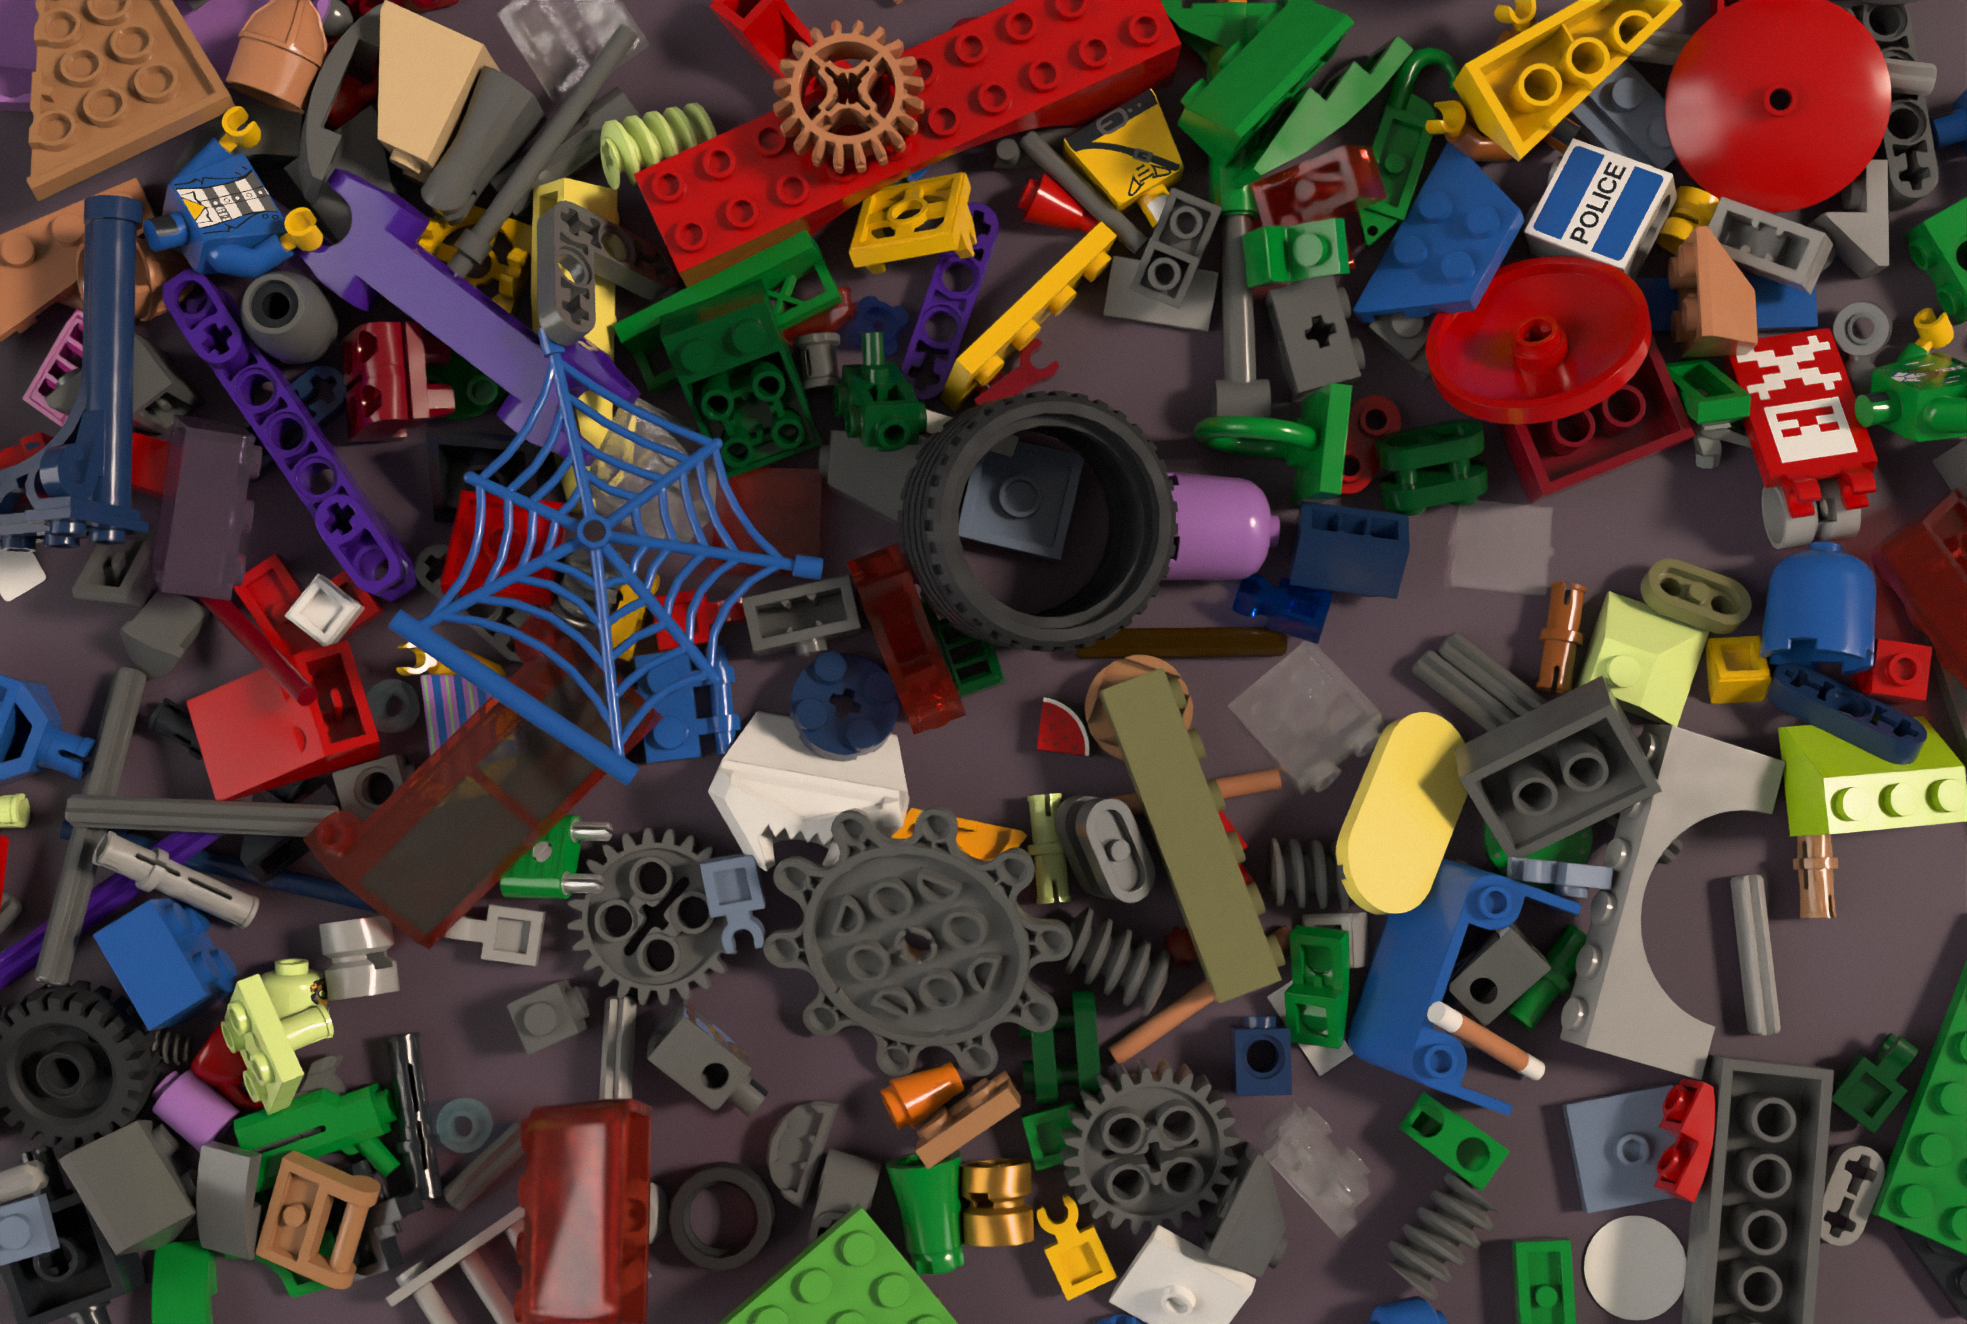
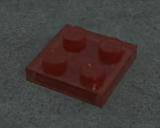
[711,467,823,577]

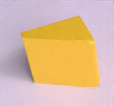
[1705,635,1772,704]

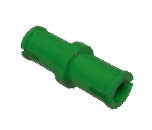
[1504,924,1587,1032]

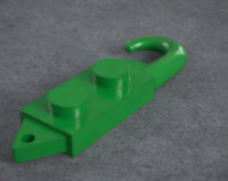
[1351,47,1460,248]

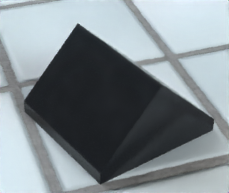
[426,428,550,523]

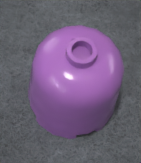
[1161,472,1280,581]

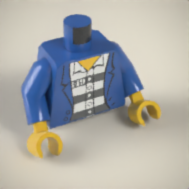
[144,106,323,280]

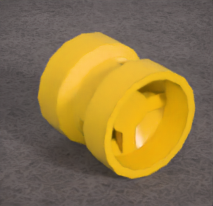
[1655,186,1720,254]

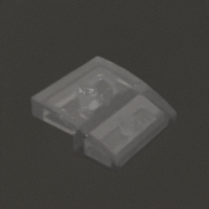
[497,0,650,103]

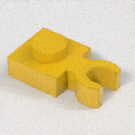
[1036,1193,1117,1301]

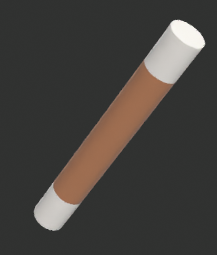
[1427,1001,1545,1081]

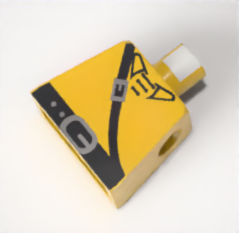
[1063,88,1184,229]

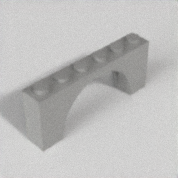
[1560,724,1786,1080]

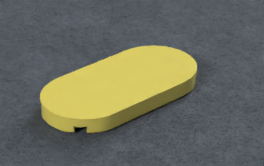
[1336,712,1468,915]

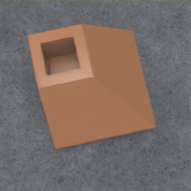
[1668,226,1758,358]

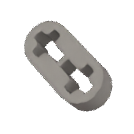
[1820,1143,1885,1247]

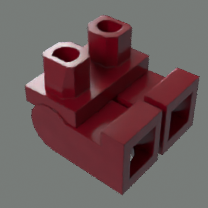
[341,321,455,442]

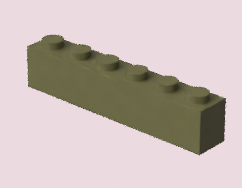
[1099,667,1286,1004]

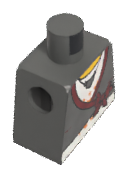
[1442,923,1551,1035]

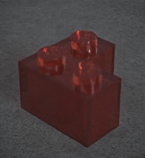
[1251,145,1387,286]

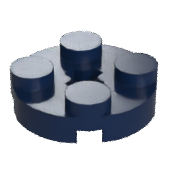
[789,651,899,762]

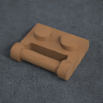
[255,1150,381,1289]

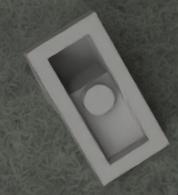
[1808,160,1889,278]

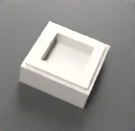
[285,573,365,646]

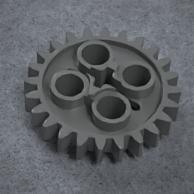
[567,828,745,1005]
[1060,1058,1240,1234]

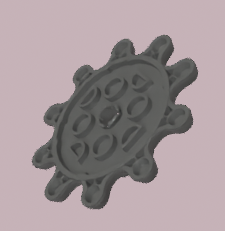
[763,805,1073,1077]

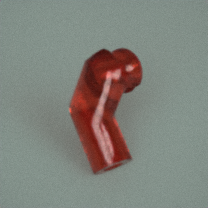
[783,286,857,344]

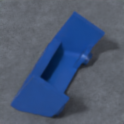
[1346,859,1582,1116]

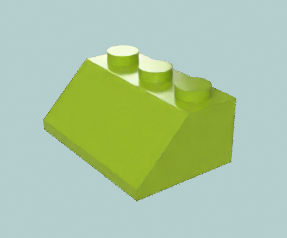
[1778,716,1967,837]

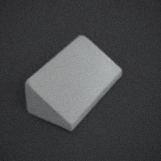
[1103,256,1219,333]

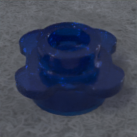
[848,296,909,356]

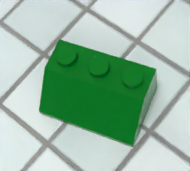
[1177,0,1355,169]

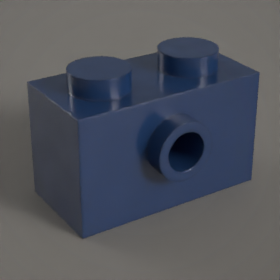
[1289,501,1410,599]

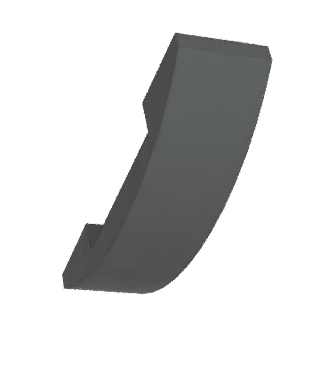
[299,0,397,204]

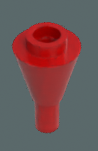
[1016,172,1100,234]

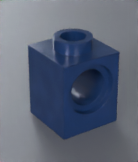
[1230,1015,1292,1096]

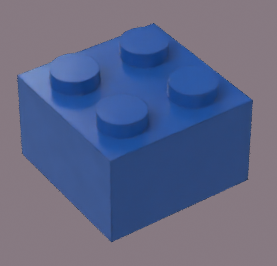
[93,898,237,1031]

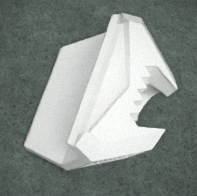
[708,711,909,871]

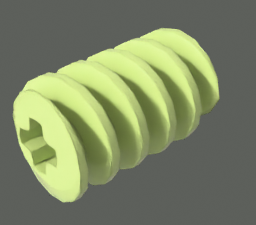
[600,102,717,190]

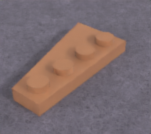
[0,178,156,342]

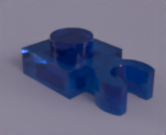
[1232,573,1333,644]

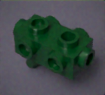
[833,332,927,452]

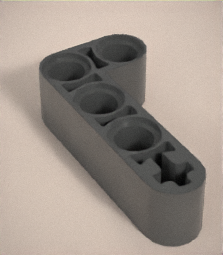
[1832,0,1938,211]

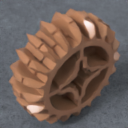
[773,19,924,174]

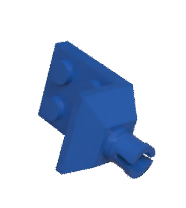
[0,673,96,785]

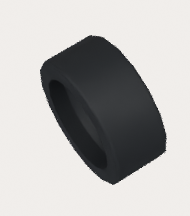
[668,1161,776,1272]

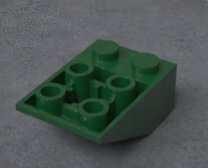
[660,279,823,479]

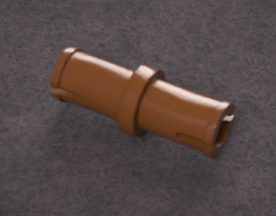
[1536,582,1586,694]

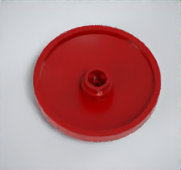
[1664,0,1891,214]
[1426,256,1652,424]

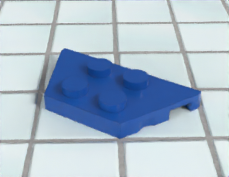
[1353,142,1524,323]

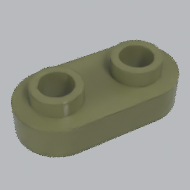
[1641,558,1752,634]

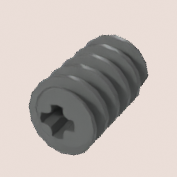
[1266,838,1366,911]
[1050,907,1171,1017]
[1384,1173,1499,1300]

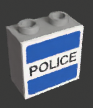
[1523,138,1677,281]

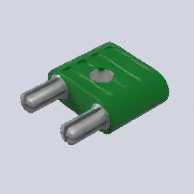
[500,814,613,899]

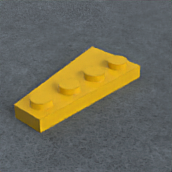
[940,221,1117,412]

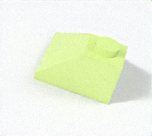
[1574,591,1709,727]

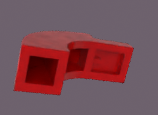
[709,0,854,96]

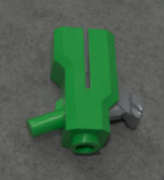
[233,1053,400,1193]

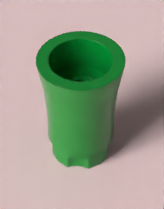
[885,1150,965,1275]

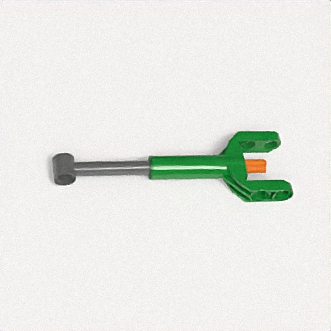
[1161,0,1314,418]

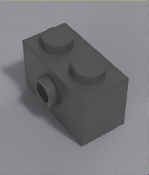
[742,574,864,657]

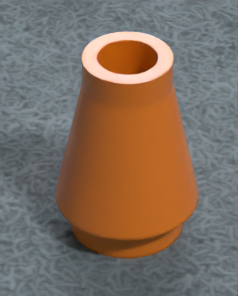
[879,1061,965,1130]

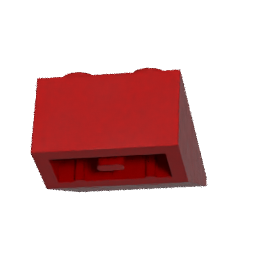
[186,640,380,801]

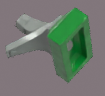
[1665,358,1752,469]

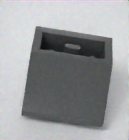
[44,333,206,435]

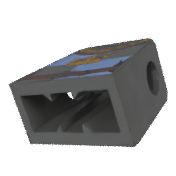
[647,999,769,1117]

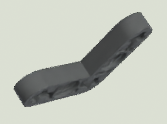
[537,200,679,346]

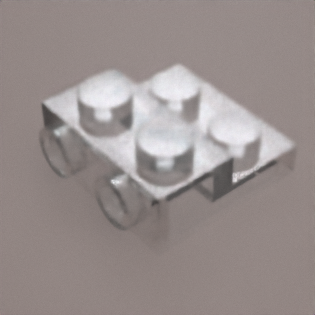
[1227,637,1384,795]
[1261,1100,1371,1239]

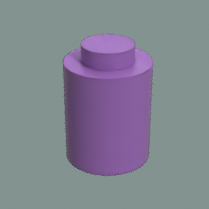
[152,1069,241,1152]

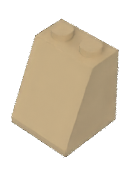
[377,0,501,187]

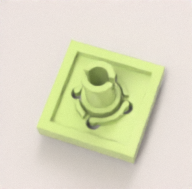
[221,974,334,1115]

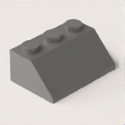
[1454,676,1662,858]

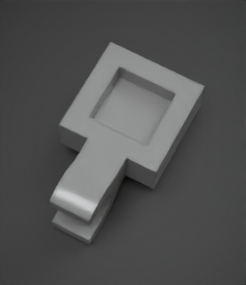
[445,904,546,966]

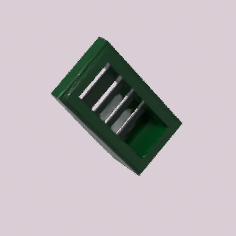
[920,599,1006,701]

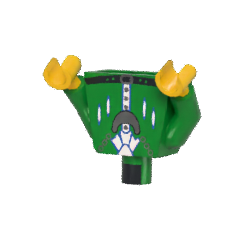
[1855,308,1967,442]

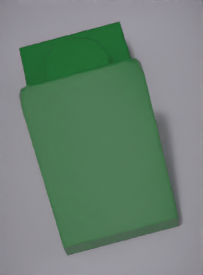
[1242,218,1350,289]

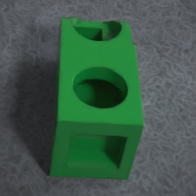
[1398,1092,1510,1192]

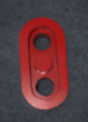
[1338,395,1401,497]

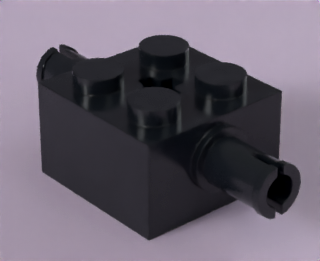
[0,1145,148,1324]

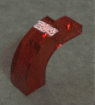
[846,543,966,735]

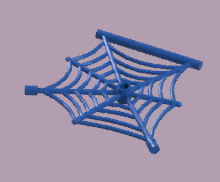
[388,327,823,786]

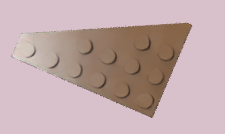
[27,0,235,202]

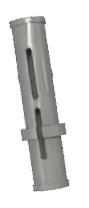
[92,831,259,929]

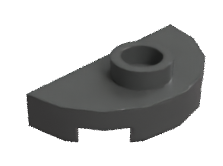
[766,1100,840,1209]

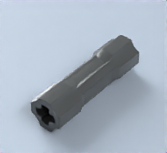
[490,86,642,220]

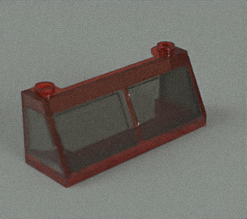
[303,603,664,949]

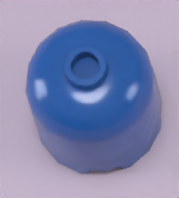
[1760,542,1877,674]

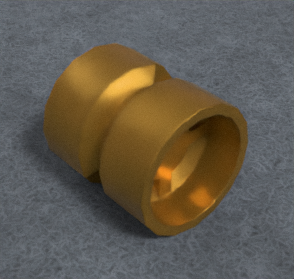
[960,1158,1035,1247]

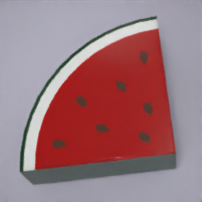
[1036,696,1091,757]

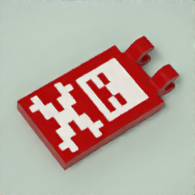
[1721,328,1878,519]

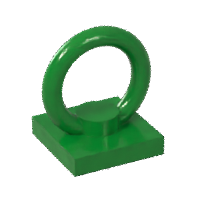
[1193,383,1352,506]

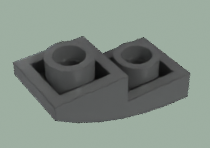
[1129,187,1222,309]
[196,1141,265,1260]

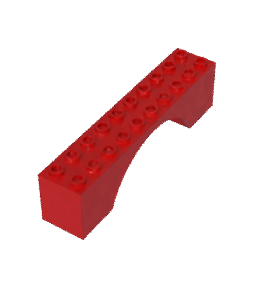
[633,0,1181,288]

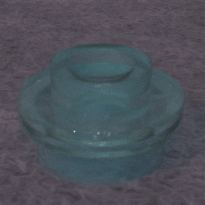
[366,679,420,733]
[436,1097,493,1153]

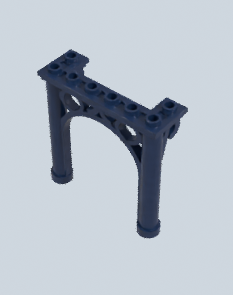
[0,195,149,552]

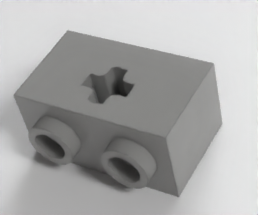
[1708,197,1833,295]

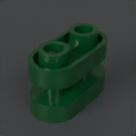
[1375,419,1489,516]
[1019,989,1101,1104]

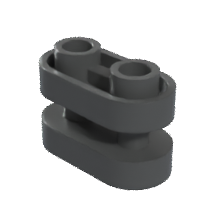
[1054,795,1155,903]

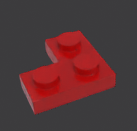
[231,553,385,658]

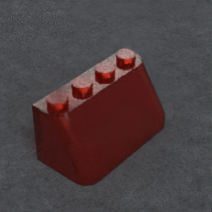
[514,1098,652,1324]

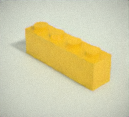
[1453,0,1683,162]

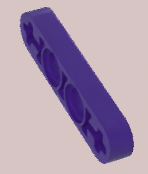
[901,202,999,404]

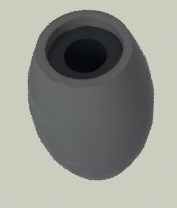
[241,271,339,365]

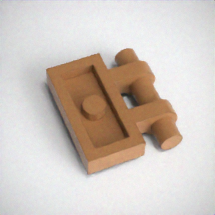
[915,1070,1021,1169]

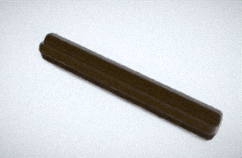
[1075,627,1288,658]

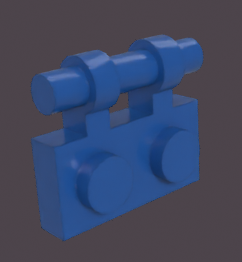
[634,645,741,764]

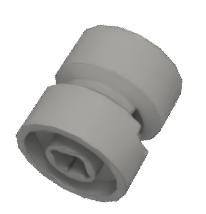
[1761,478,1861,550]
[319,915,400,1001]

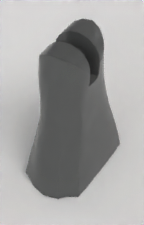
[421,65,547,226]

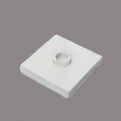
[1109,1225,1256,1324]

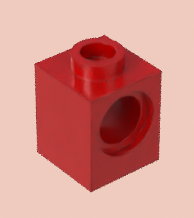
[1850,639,1932,705]

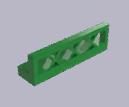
[613,229,843,395]

